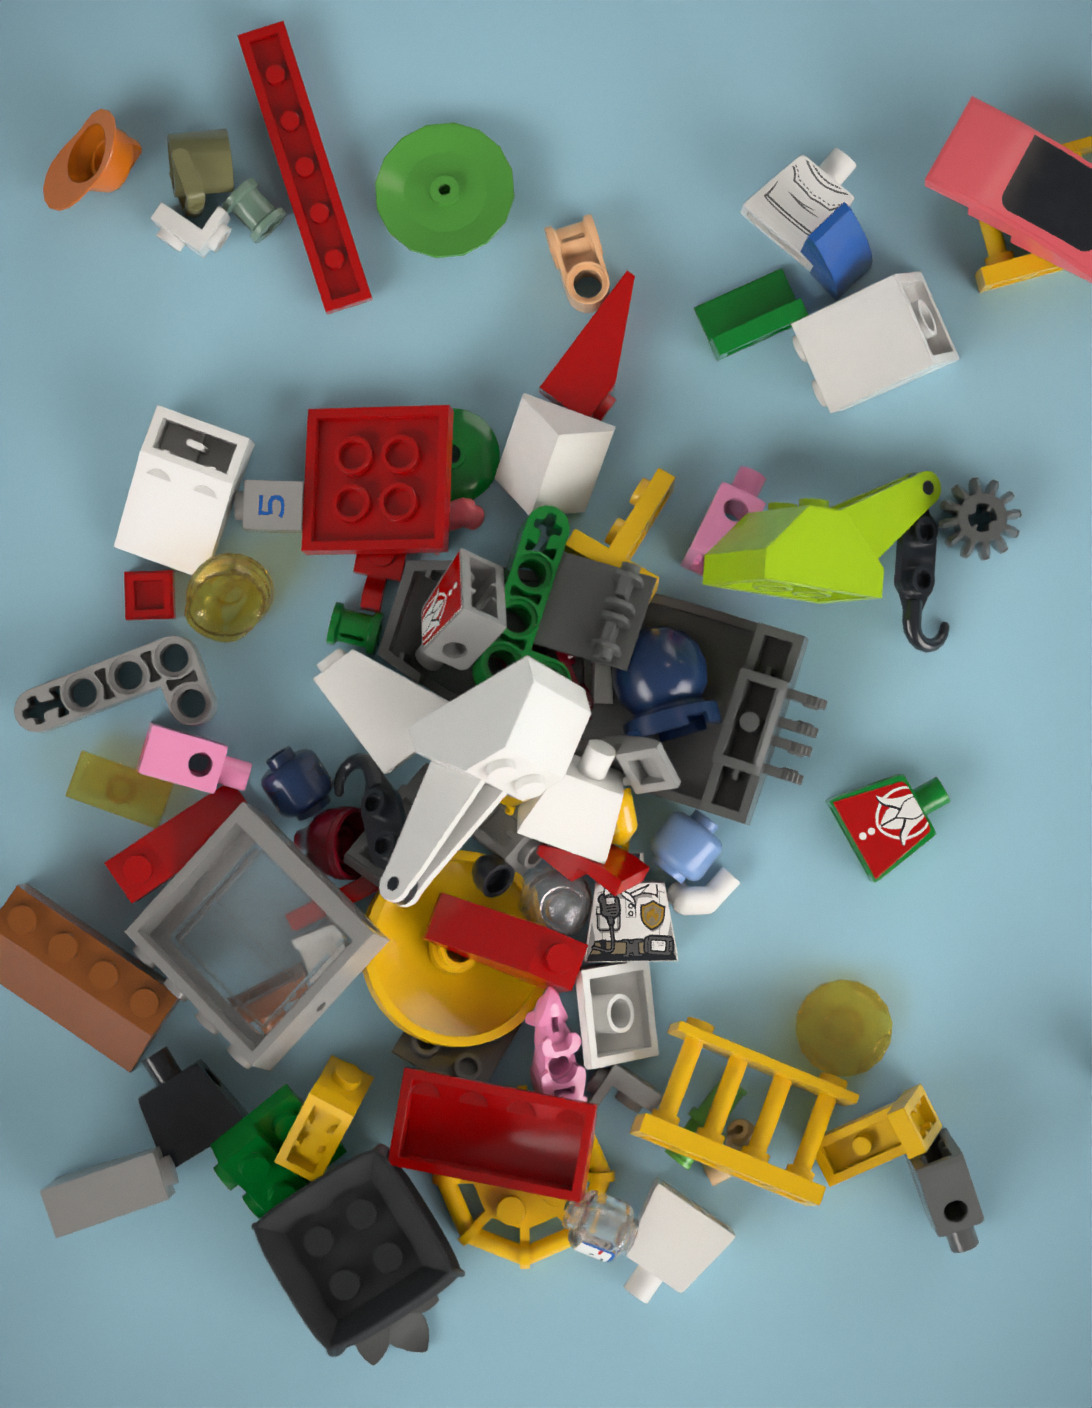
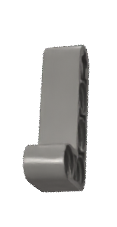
[14,636,218,732]

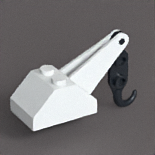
[333,656,591,907]

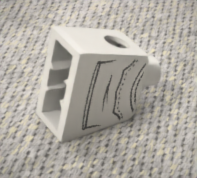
[740,148,857,271]

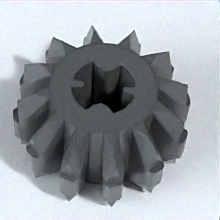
[937,477,1022,561]

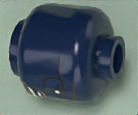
[261,746,333,821]

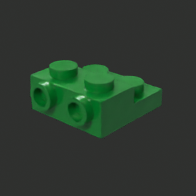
[210,1083,347,1219]

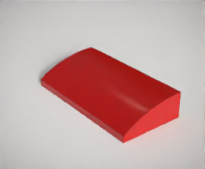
[388,1067,598,1203]

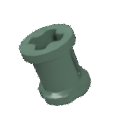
[222,178,287,243]

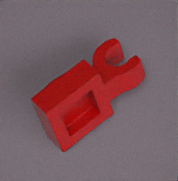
[353,553,407,612]

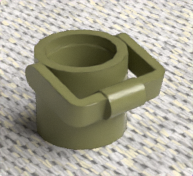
[167,129,234,218]

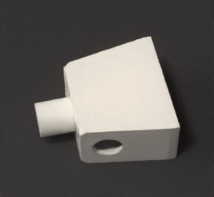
[623,1177,736,1303]

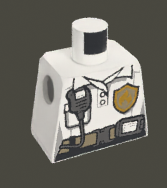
[584,853,678,962]

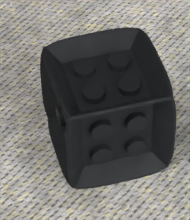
[251,1144,465,1357]

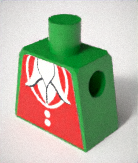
[825,774,951,883]

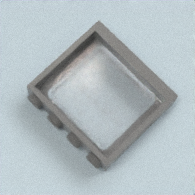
[124,802,390,1071]

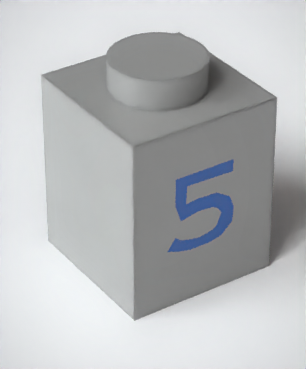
[234,480,304,534]

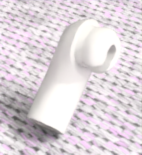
[667,867,740,915]

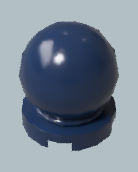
[612,625,722,742]

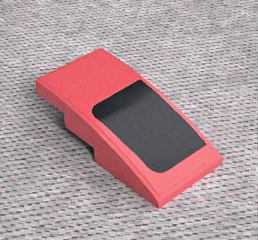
[925,96,1092,283]

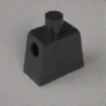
[138,1046,249,1167]

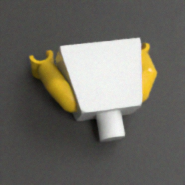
[500,739,638,864]

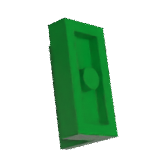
[693,268,809,361]

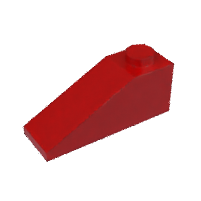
[539,270,635,421]
[104,785,248,904]
[422,893,588,993]

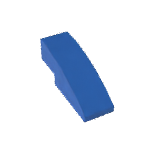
[800,202,873,301]

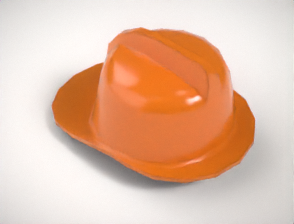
[43,109,142,211]

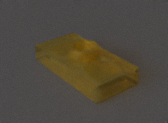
[65,750,175,829]

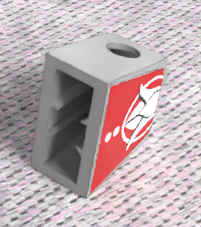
[415,548,507,671]

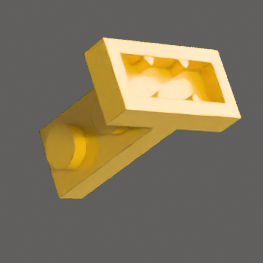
[564,468,675,603]
[274,1055,374,1182]
[816,1083,943,1187]

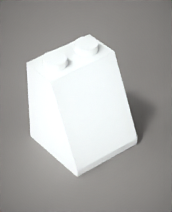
[791,271,960,413]
[313,648,449,774]

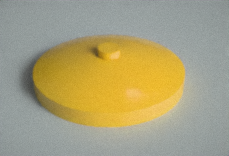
[362,850,551,1047]

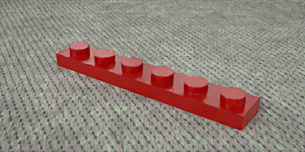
[237,21,373,315]

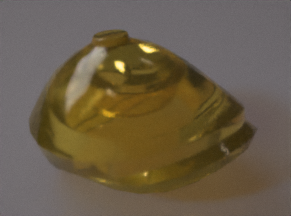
[184,553,274,643]

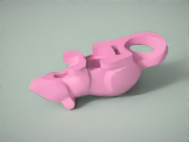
[525,986,588,1102]

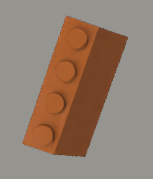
[0,883,180,1073]

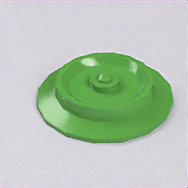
[375,122,515,258]

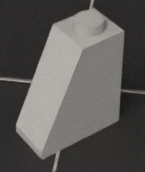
[40,1146,179,1238]

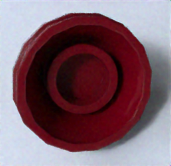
[294,806,365,880]

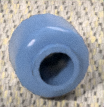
[650,809,722,884]

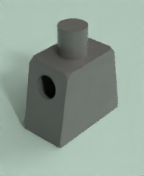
[904,1128,984,1253]

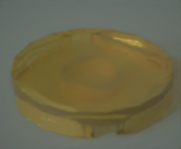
[795,979,893,1077]

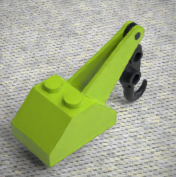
[702,471,950,653]

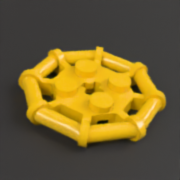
[432,1085,615,1269]

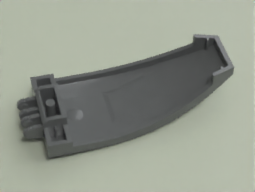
[377,560,828,826]

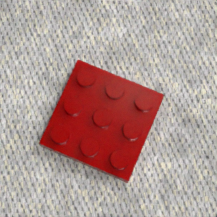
[301,405,454,555]

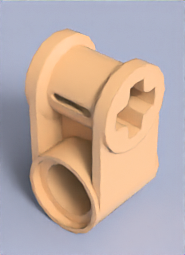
[544,214,610,313]

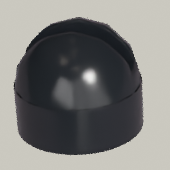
[471,854,515,898]

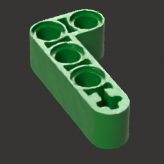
[472,505,571,685]

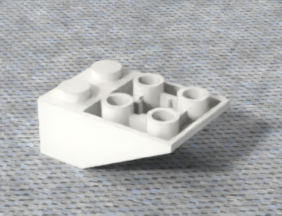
[114,405,255,580]

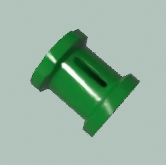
[326,602,384,655]

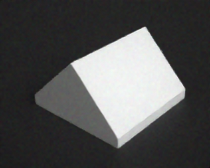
[494,393,616,515]
[576,962,659,1069]

